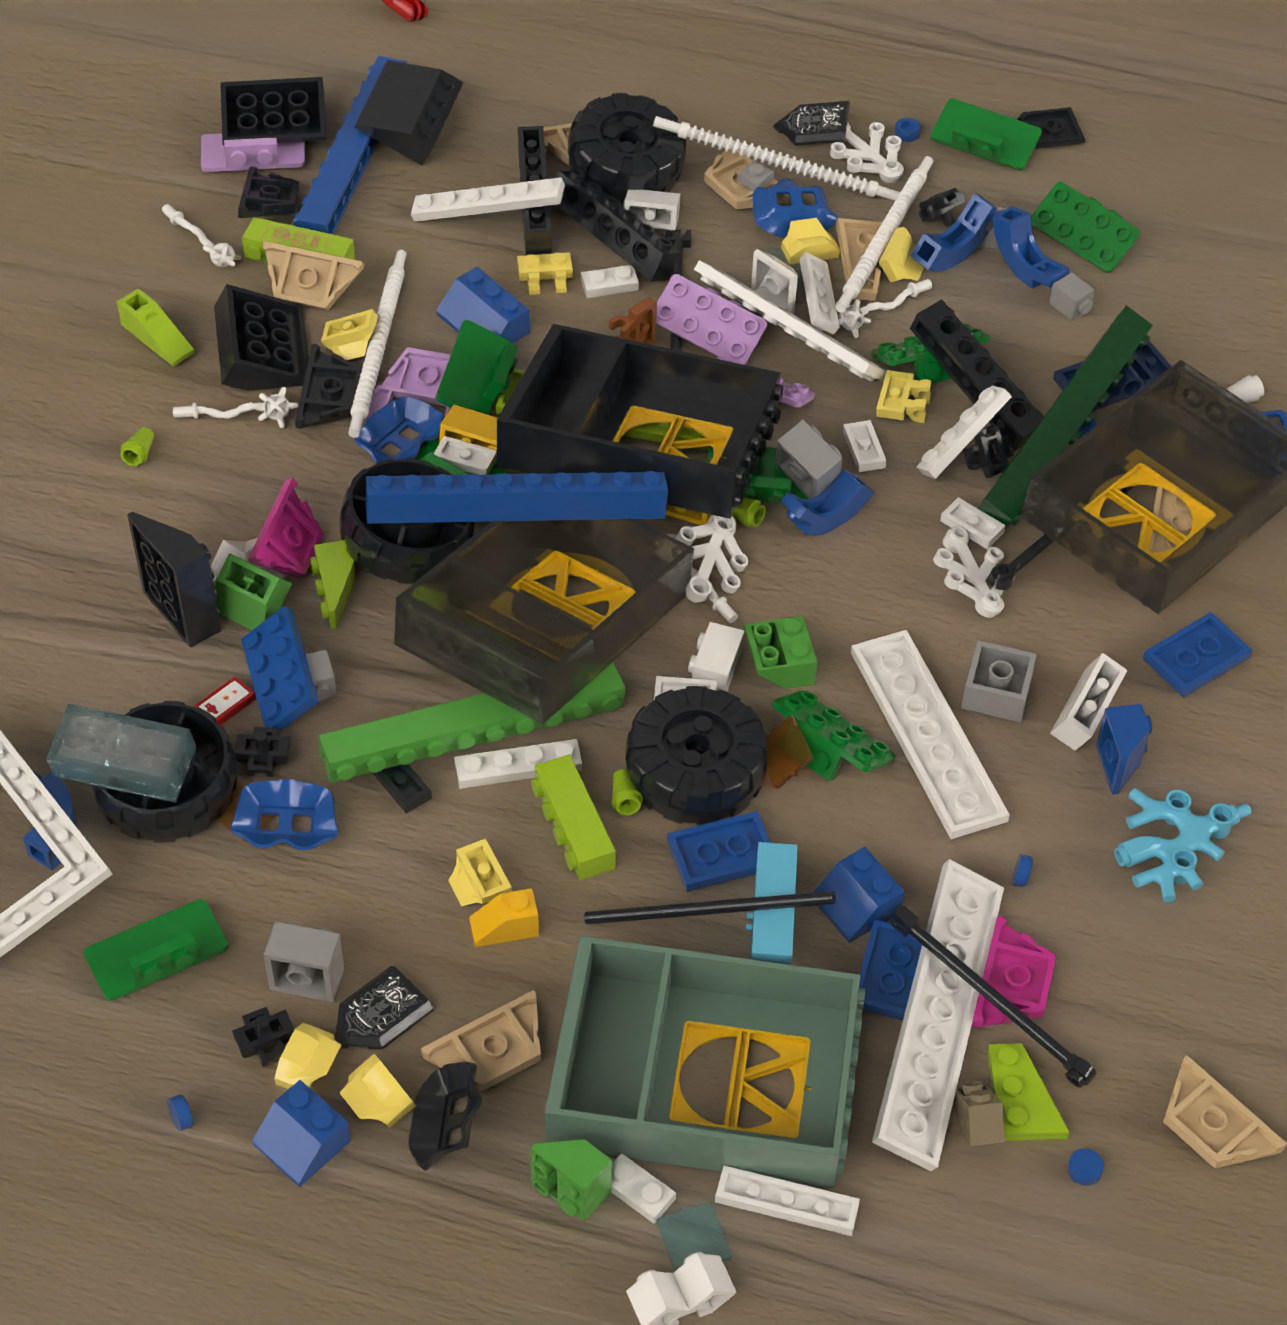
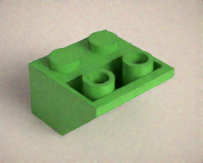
[216,553,292,630]
[744,616,817,689]
[530,1139,612,1222]

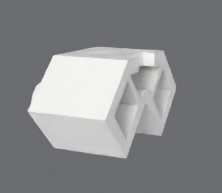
[626,1252,737,1325]

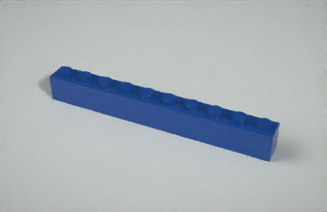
[293,56,407,234]
[366,471,668,524]

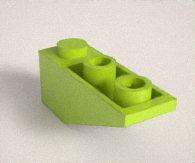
[117,288,195,367]
[310,540,356,630]

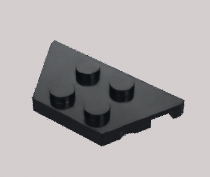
[238,166,299,218]
[295,344,363,429]

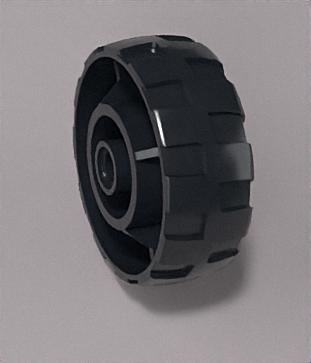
[568,93,686,204]
[339,458,475,584]
[625,686,769,825]
[90,701,238,843]

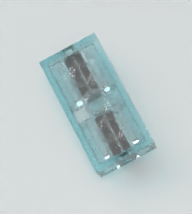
[46,703,196,803]

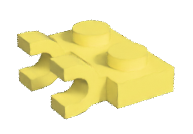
[517,252,573,295]
[876,370,932,423]

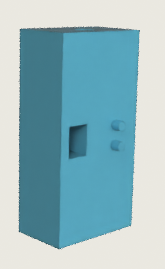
[746,842,797,965]

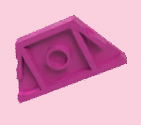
[247,477,324,578]
[971,916,1056,1028]

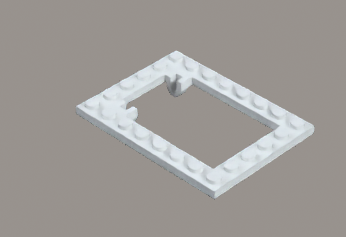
[0,730,112,957]

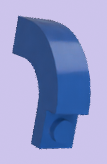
[910,193,998,272]
[992,206,1070,288]
[781,469,875,536]
[23,771,77,871]

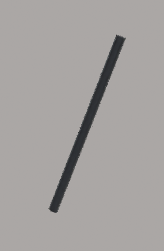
[584,891,836,925]

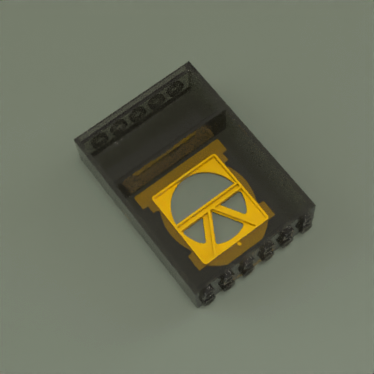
[1021,360,1287,614]
[394,519,694,724]

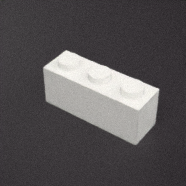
[1050,653,1127,751]

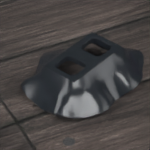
[408,1061,482,1170]

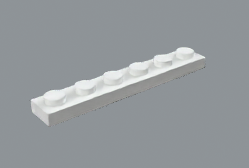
[411,177,565,222]

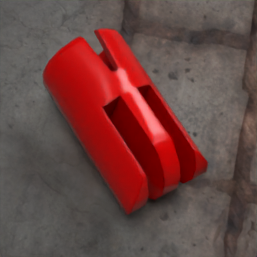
[383,0,428,22]

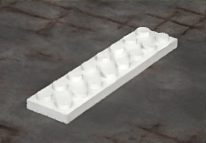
[694,260,887,382]
[851,630,1010,839]

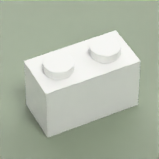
[624,190,681,230]
[688,622,745,692]

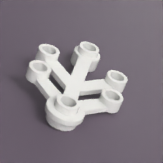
[830,122,904,183]
[668,515,749,603]
[933,526,1015,618]

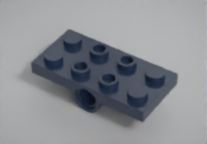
[1053,340,1178,411]

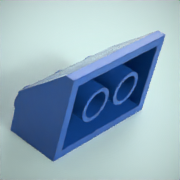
[436,267,530,344]

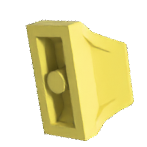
[781,218,840,265]
[879,227,925,282]
[321,309,378,361]
[448,838,512,906]
[274,1023,342,1089]
[339,1054,416,1128]

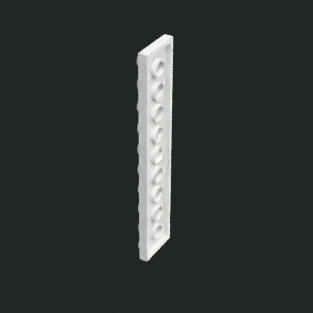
[872,859,1004,1171]

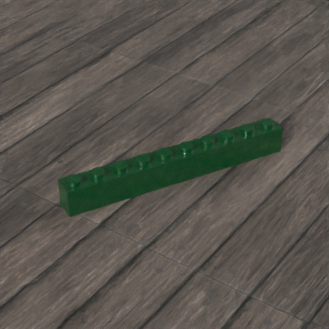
[977,305,1153,529]

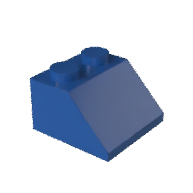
[1096,704,1152,795]
[812,847,904,943]
[252,1080,351,1187]

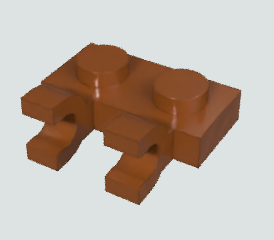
[609,297,657,345]

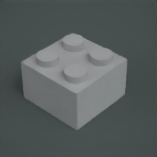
[775,420,842,499]
[961,640,1037,723]
[263,921,344,1002]

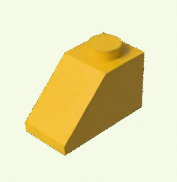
[469,888,539,947]

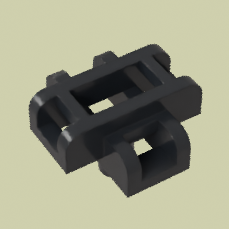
[919,188,966,226]
[963,425,1014,478]
[234,727,291,777]
[232,1007,295,1067]

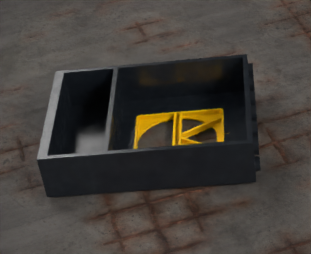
[497,324,784,519]

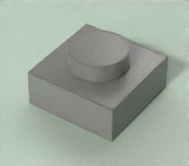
[737,161,774,191]

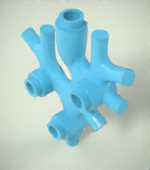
[1114,788,1251,903]

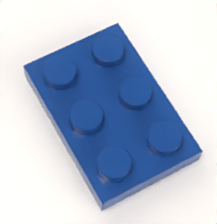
[1143,612,1252,698]
[667,811,771,892]
[859,919,922,1020]

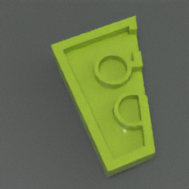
[987,1043,1070,1141]

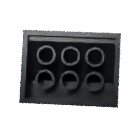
[354,60,464,165]
[220,77,326,146]
[214,284,309,391]
[127,512,221,648]

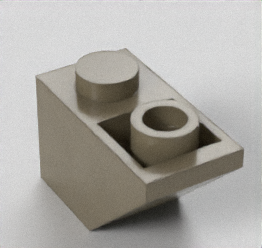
[954,1080,1005,1146]

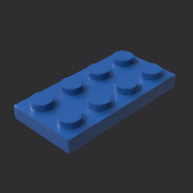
[241,606,319,732]

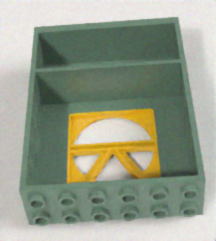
[545,936,866,1188]

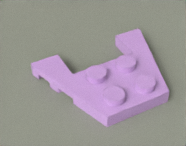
[367,347,451,418]

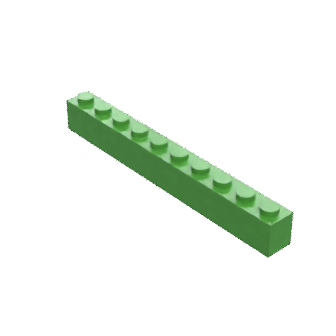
[318,661,625,783]

